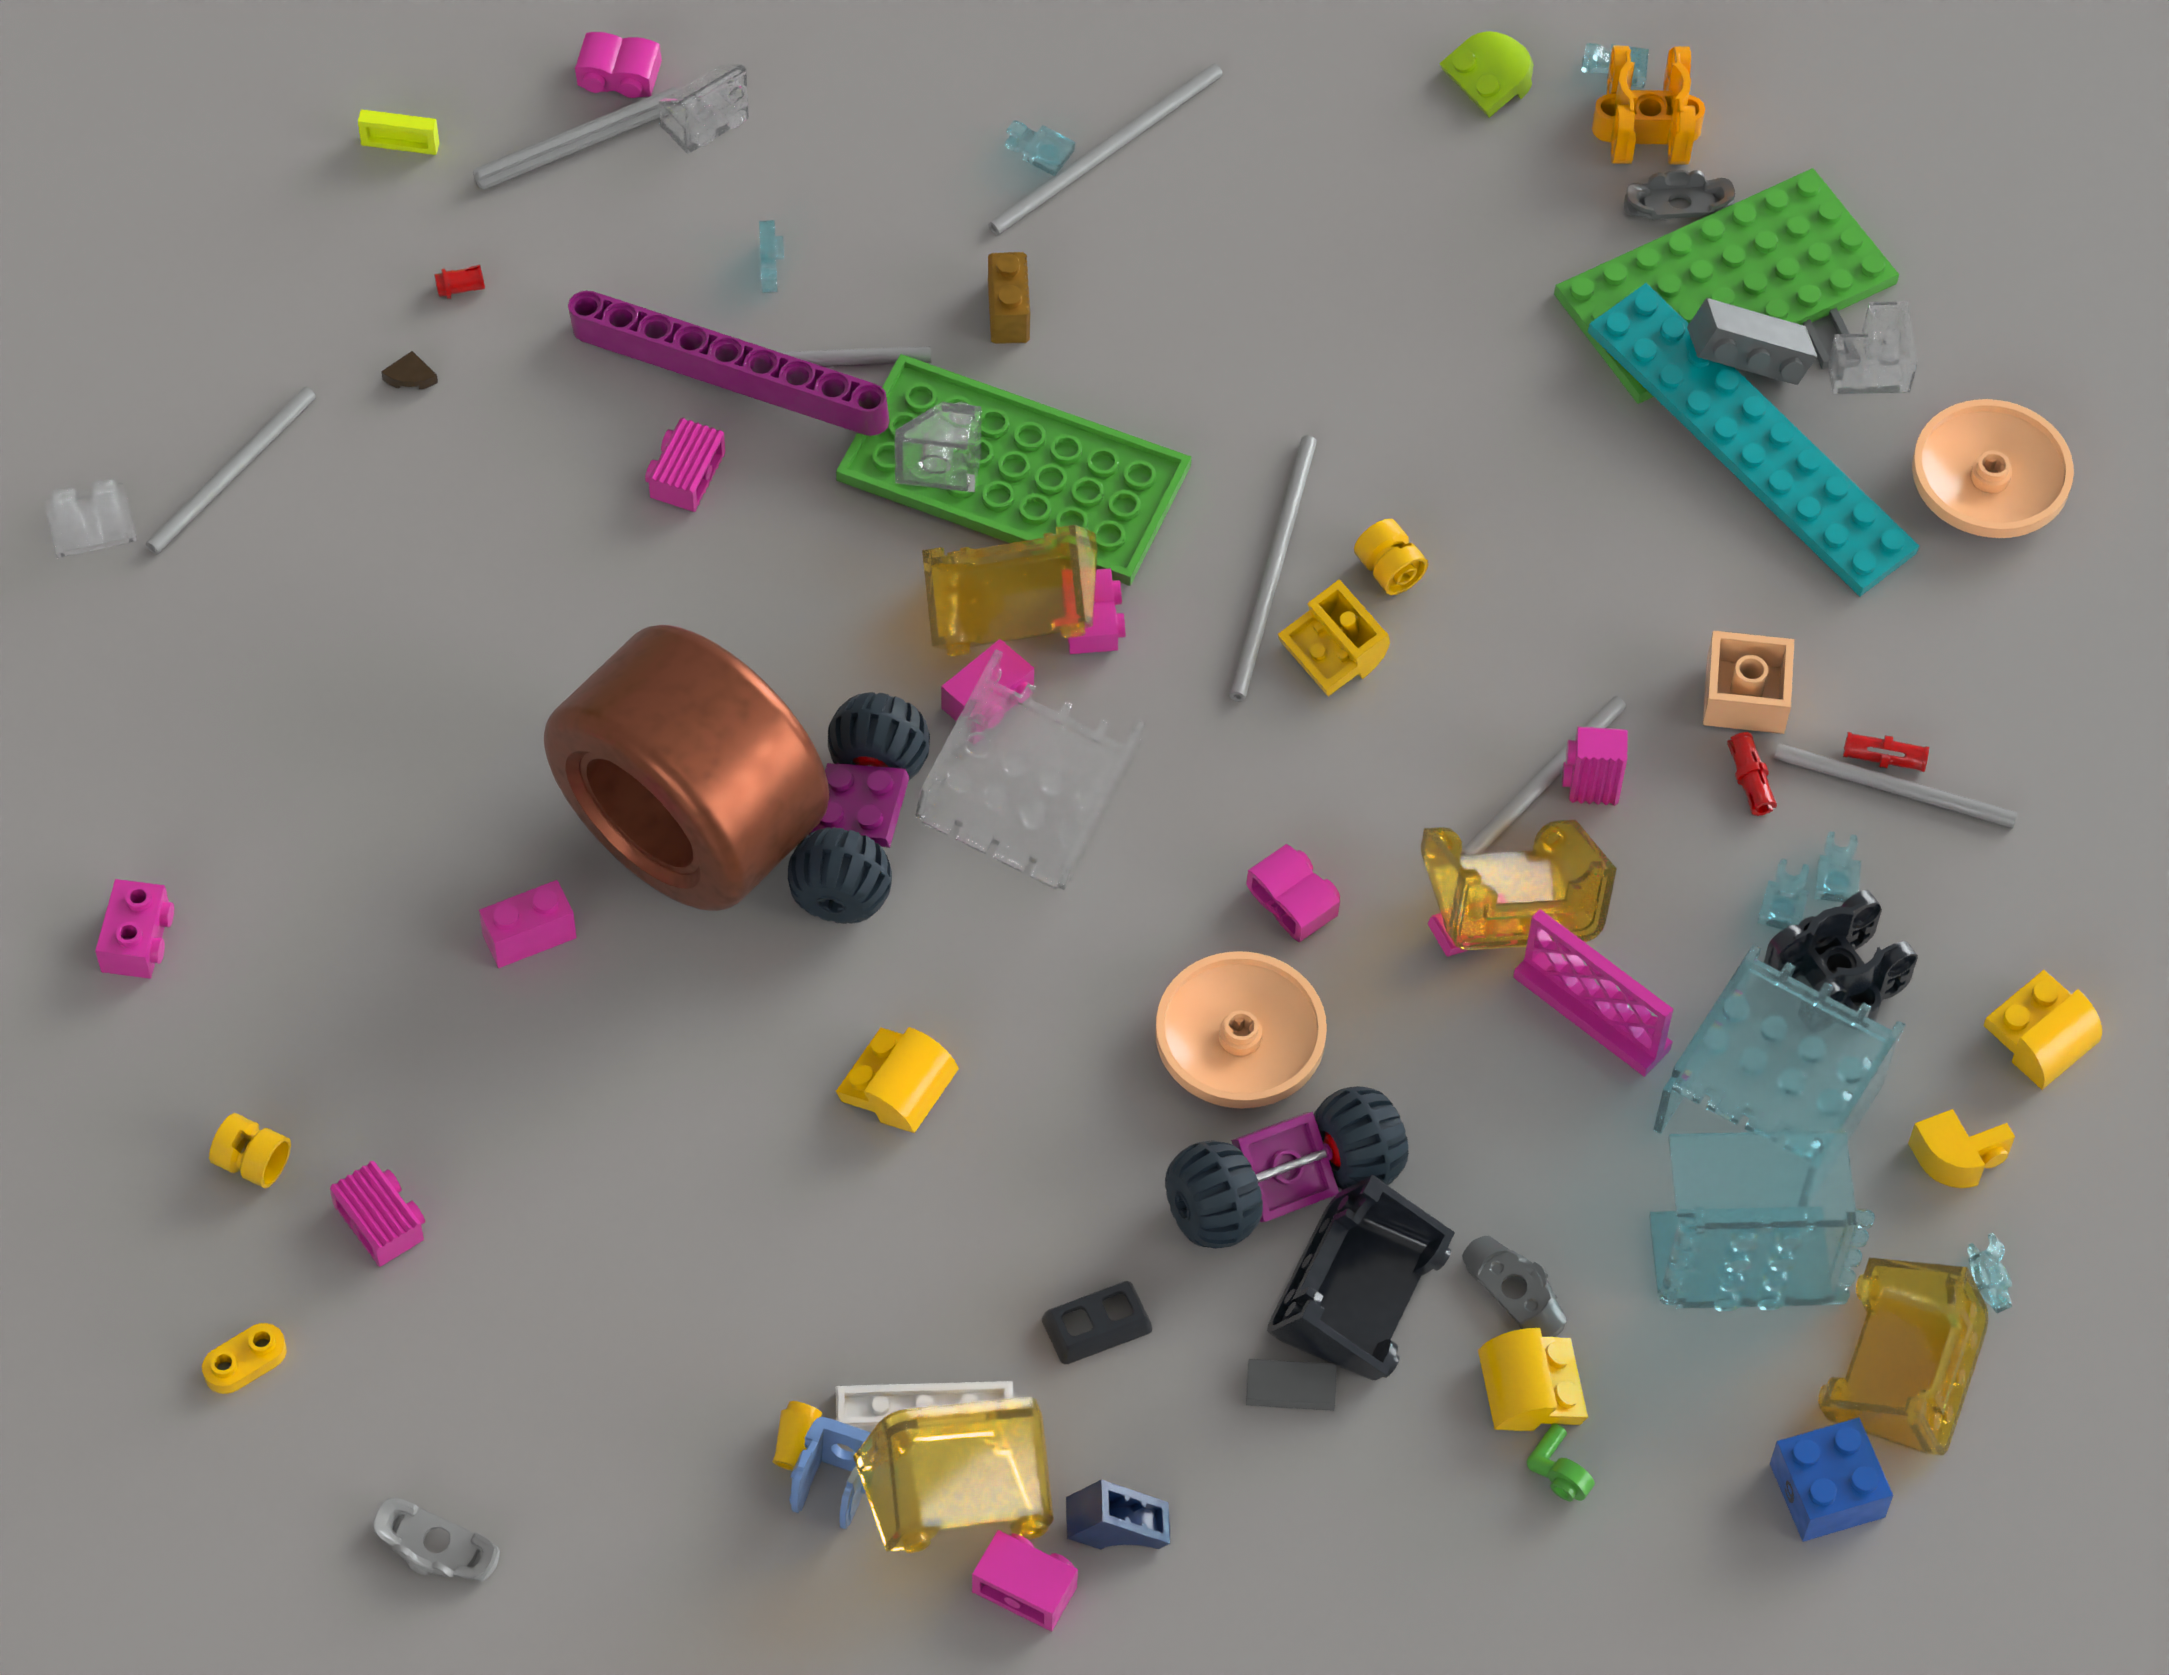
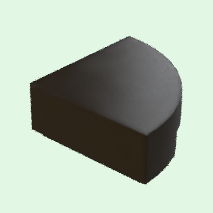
[381,351,438,389]

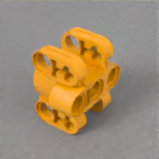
[1592,45,1705,165]

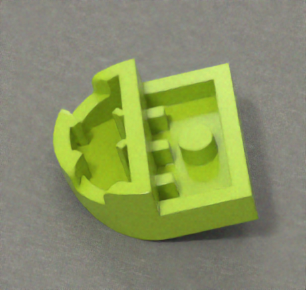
[1439,31,1534,118]

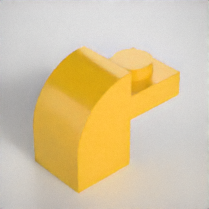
[1908,1109,2015,1188]

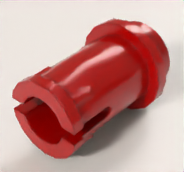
[434,265,485,299]

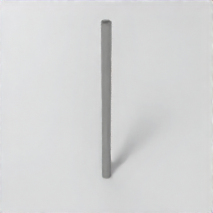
[988,63,1223,236]
[1230,435,1317,702]

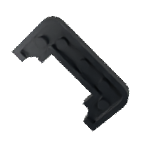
[1267,1175,1455,1381]

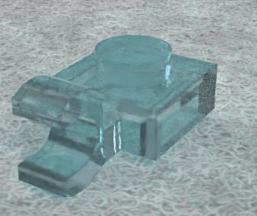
[1581,43,1649,88]
[1005,120,1075,176]
[1967,1233,2012,1314]

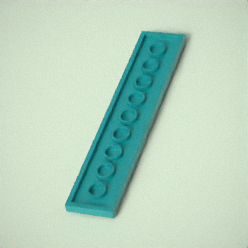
[1587,283,1919,597]

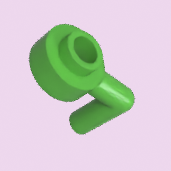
[1526,1423,1595,1502]

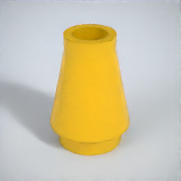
[772,1401,822,1471]

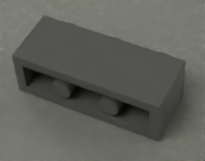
[1687,298,1817,385]

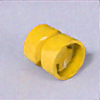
[1354,519,1428,595]
[209,1112,291,1189]

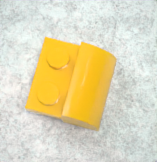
[1277,579,1390,697]
[1983,970,2102,1090]
[836,1027,959,1133]
[1478,1328,1588,1431]

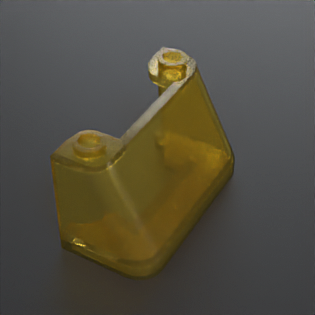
[922,525,1098,656]
[1421,819,1617,950]
[1818,1257,1988,1456]
[853,1397,1054,1553]

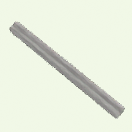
[473,87,684,189]

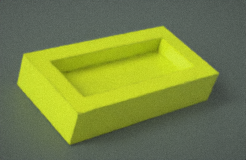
[358,109,440,155]

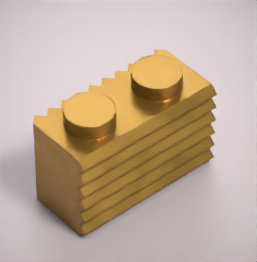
[988,252,1030,344]

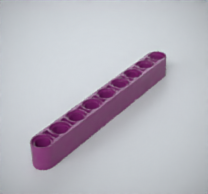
[568,290,890,436]

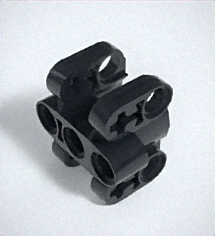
[1763,890,1918,1035]

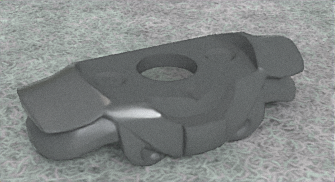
[1624,170,1735,220]
[1462,1236,1567,1337]

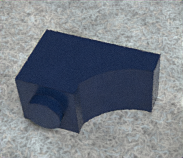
[1066,1479,1170,1550]

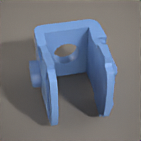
[789,1417,878,1530]

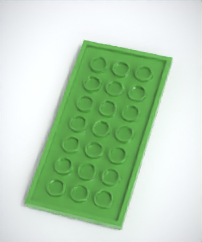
[1554,168,1899,404]
[836,354,1192,586]

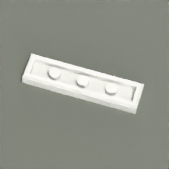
[836,1381,1014,1432]

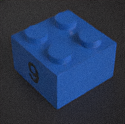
[1770,1417,1894,1542]

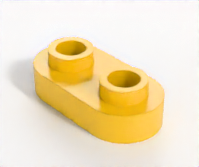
[202,1323,287,1394]

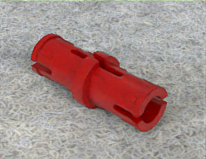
[1727,732,1777,816]
[1843,732,1929,772]

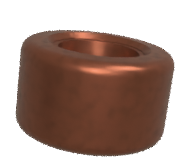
[544,625,829,911]

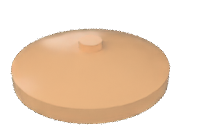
[1912,399,2074,538]
[1155,951,1327,1109]

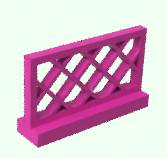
[1513,909,1673,1077]

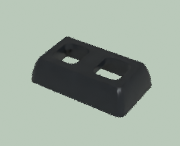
[1042,1281,1152,1364]

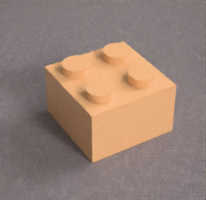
[1703,631,1795,734]

